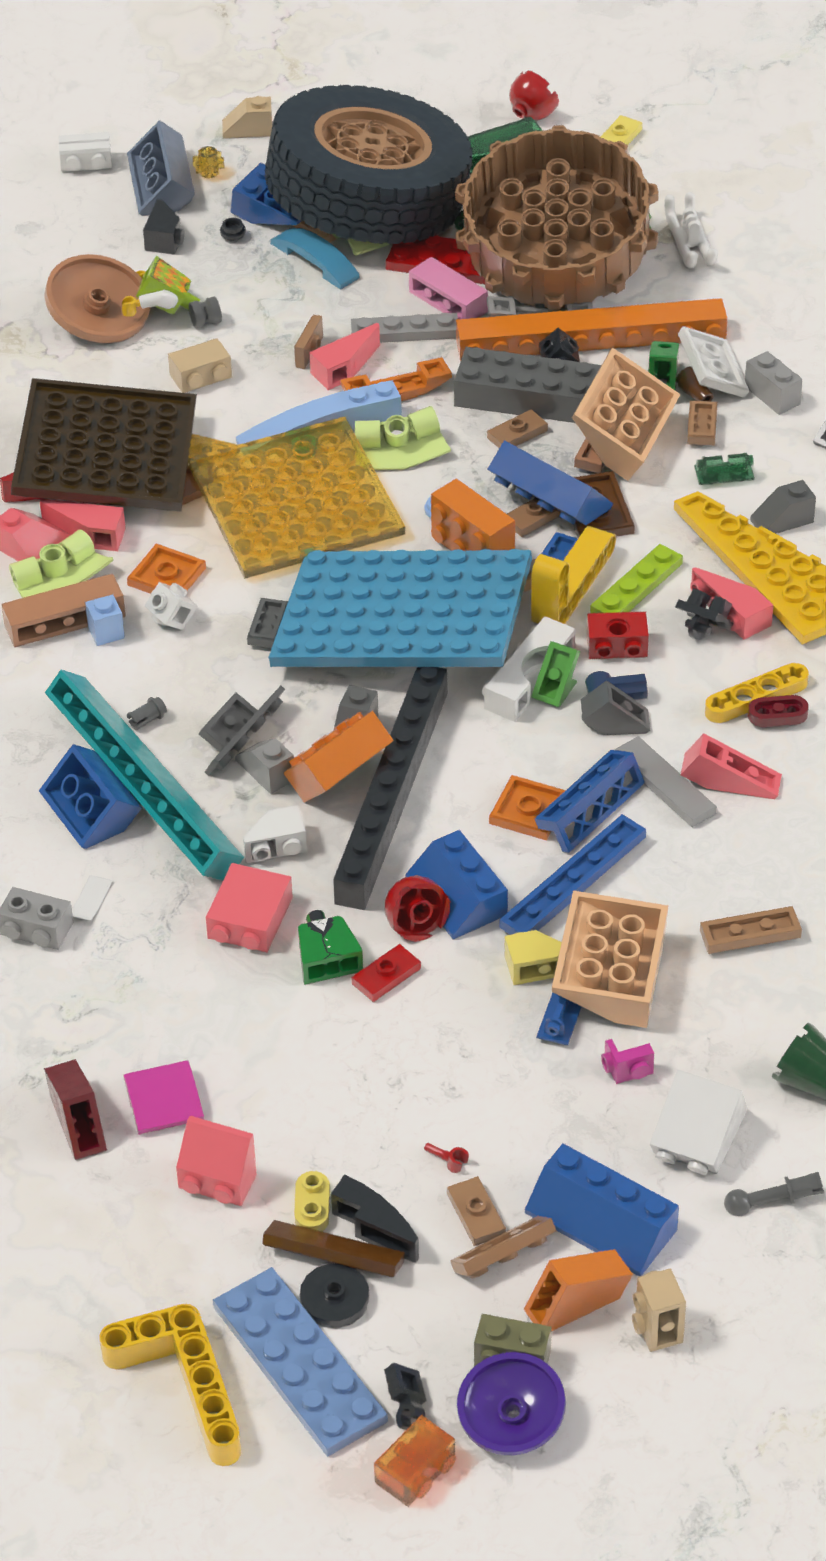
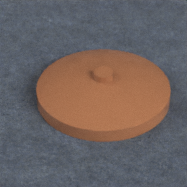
[44,254,151,343]

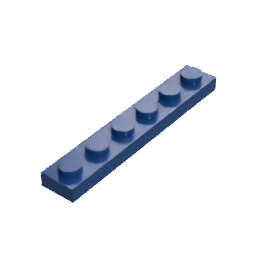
[500,814,646,935]

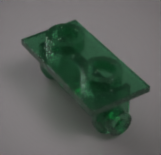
[694,452,755,485]

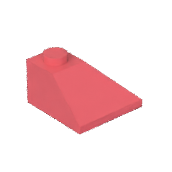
[0,508,70,561]

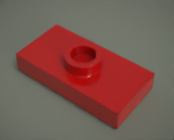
[351,943,421,1002]

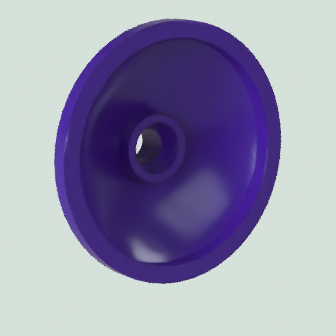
[457,1352,566,1455]

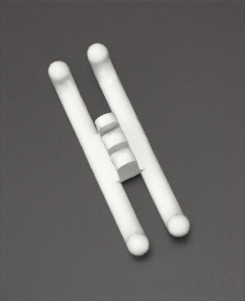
[664,192,718,268]

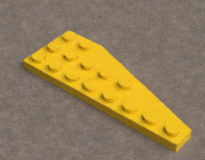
[674,491,826,645]

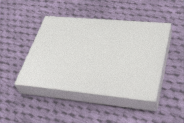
[678,326,749,398]

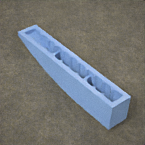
[236,380,402,458]

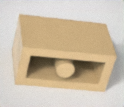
[168,338,232,393]

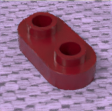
[748,695,809,727]

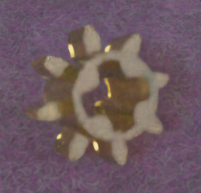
[192,146,225,178]

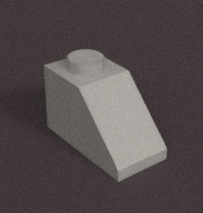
[235,738,294,794]

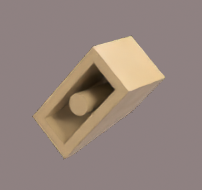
[222,96,272,138]

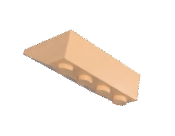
[572,347,681,481]
[552,891,669,1028]

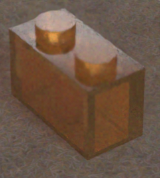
[374,1415,456,1507]

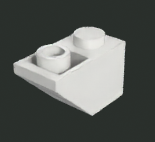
[243,805,307,864]

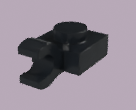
[384,1362,427,1431]

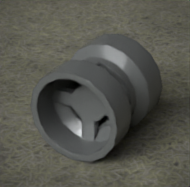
[188,296,222,328]

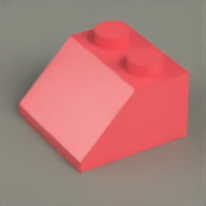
[176,1116,257,1206]

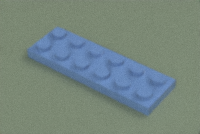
[213,1267,388,1457]

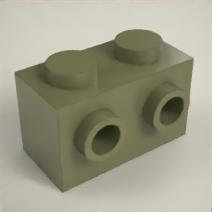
[474,1313,552,1367]

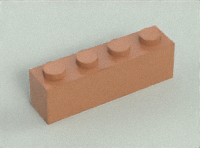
[1,573,126,647]

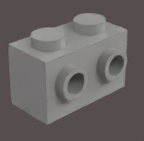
[745,351,802,415]
[0,886,74,950]

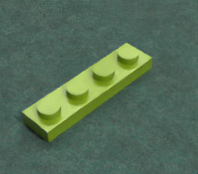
[590,544,683,613]

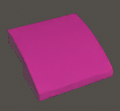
[123,1060,204,1135]

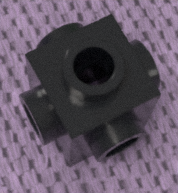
[539,328,580,362]

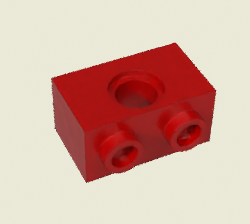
[587,612,649,659]

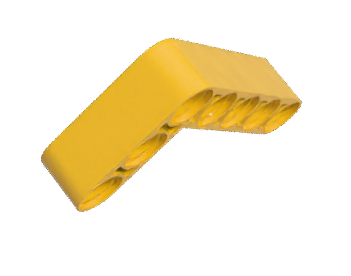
[531,526,616,624]
[99,1304,241,1466]

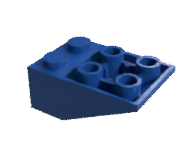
[230,162,301,225]

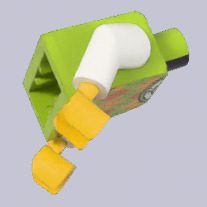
[122,256,200,317]

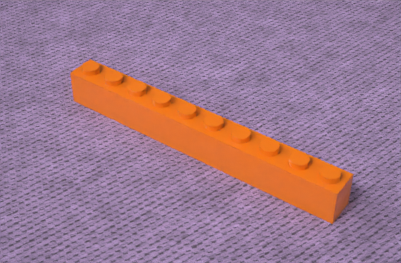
[456,298,728,361]

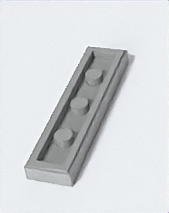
[615,736,717,827]

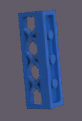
[535,750,645,853]

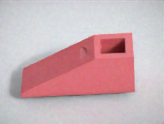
[309,323,380,390]
[40,499,126,551]
[690,567,773,640]

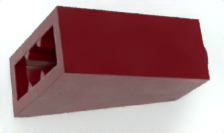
[44,1059,107,1160]

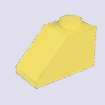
[504,930,562,985]

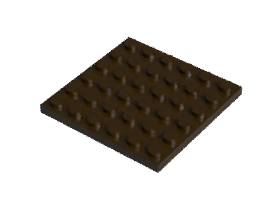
[11,378,197,512]

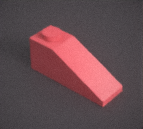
[681,733,782,799]

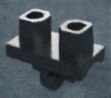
[675,588,733,640]

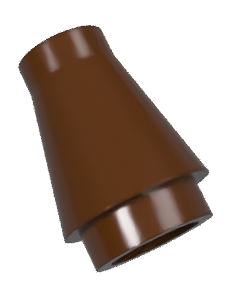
[676,366,714,402]

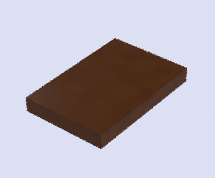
[573,471,635,538]

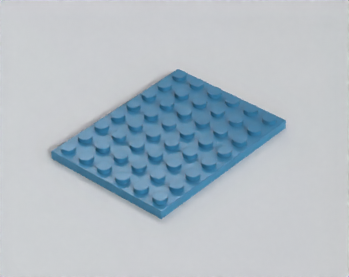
[268,549,532,667]

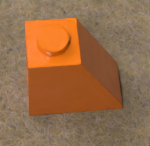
[524,1249,633,1332]

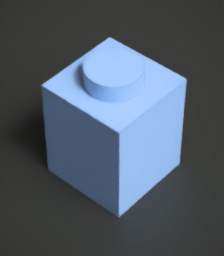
[85,594,125,646]

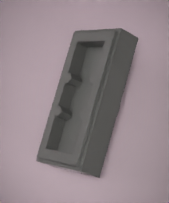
[247,598,288,648]

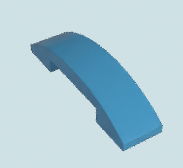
[270,228,360,290]

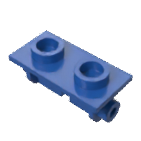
[536,993,582,1045]

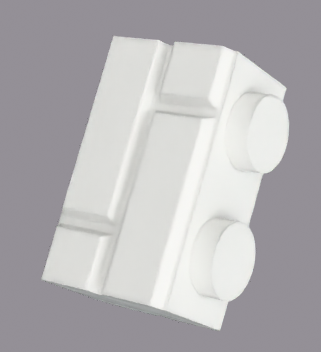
[58,132,112,172]

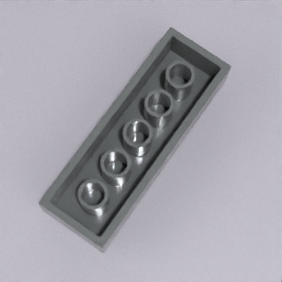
[454,347,601,423]

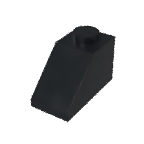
[143,199,185,255]

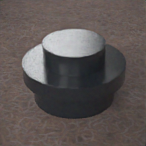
[220,217,246,241]

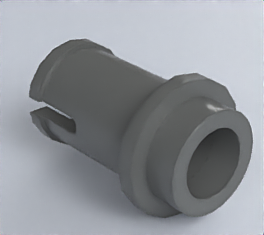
[127,697,167,730]

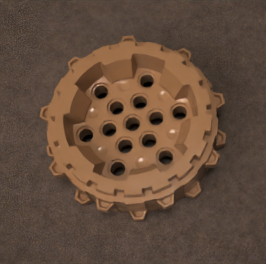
[455,125,659,310]

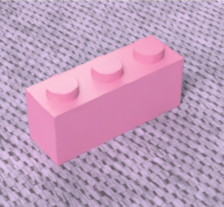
[409,257,488,319]

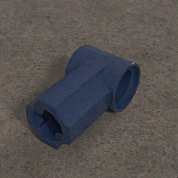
[585,671,648,700]

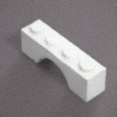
[482,616,576,722]

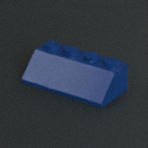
[487,440,613,525]
[525,1143,679,1277]

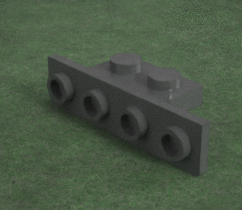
[199,685,285,776]

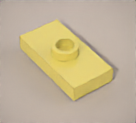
[600,115,643,145]

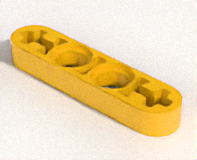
[705,663,809,723]

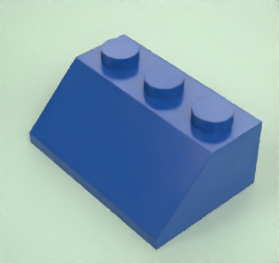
[39,744,142,849]
[405,829,508,939]

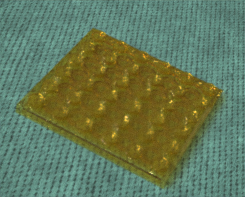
[188,416,405,579]

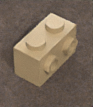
[632,1268,686,1352]

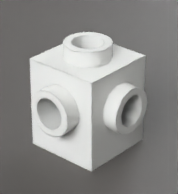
[145,582,198,630]

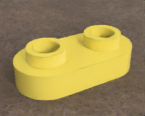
[294,1171,330,1232]

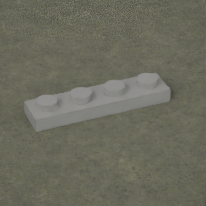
[351,313,458,343]

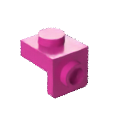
[601,1039,654,1084]

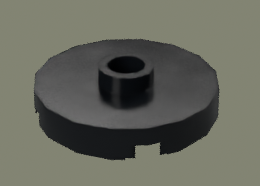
[300,1264,369,1328]

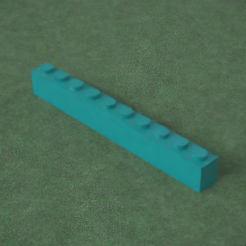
[45,669,244,881]

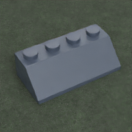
[127,120,195,216]

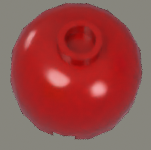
[509,70,559,121]
[385,875,450,942]

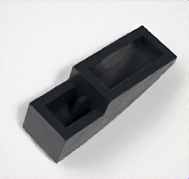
[331,1174,419,1263]

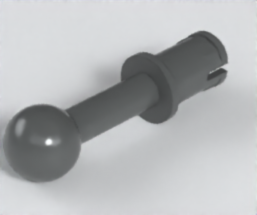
[724,1172,824,1216]

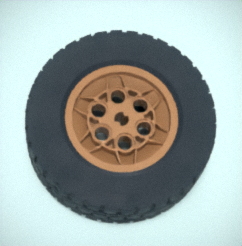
[265,85,472,244]

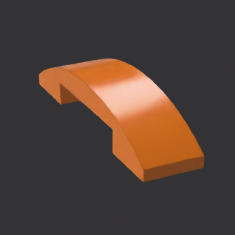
[340,357,452,401]

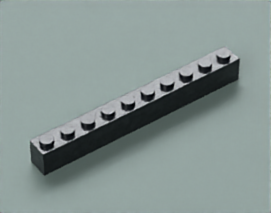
[333,667,448,910]

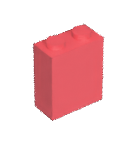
[206,863,293,953]

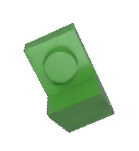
[531,641,581,707]

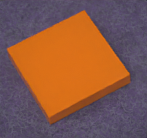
[127,543,206,594]
[489,775,566,841]

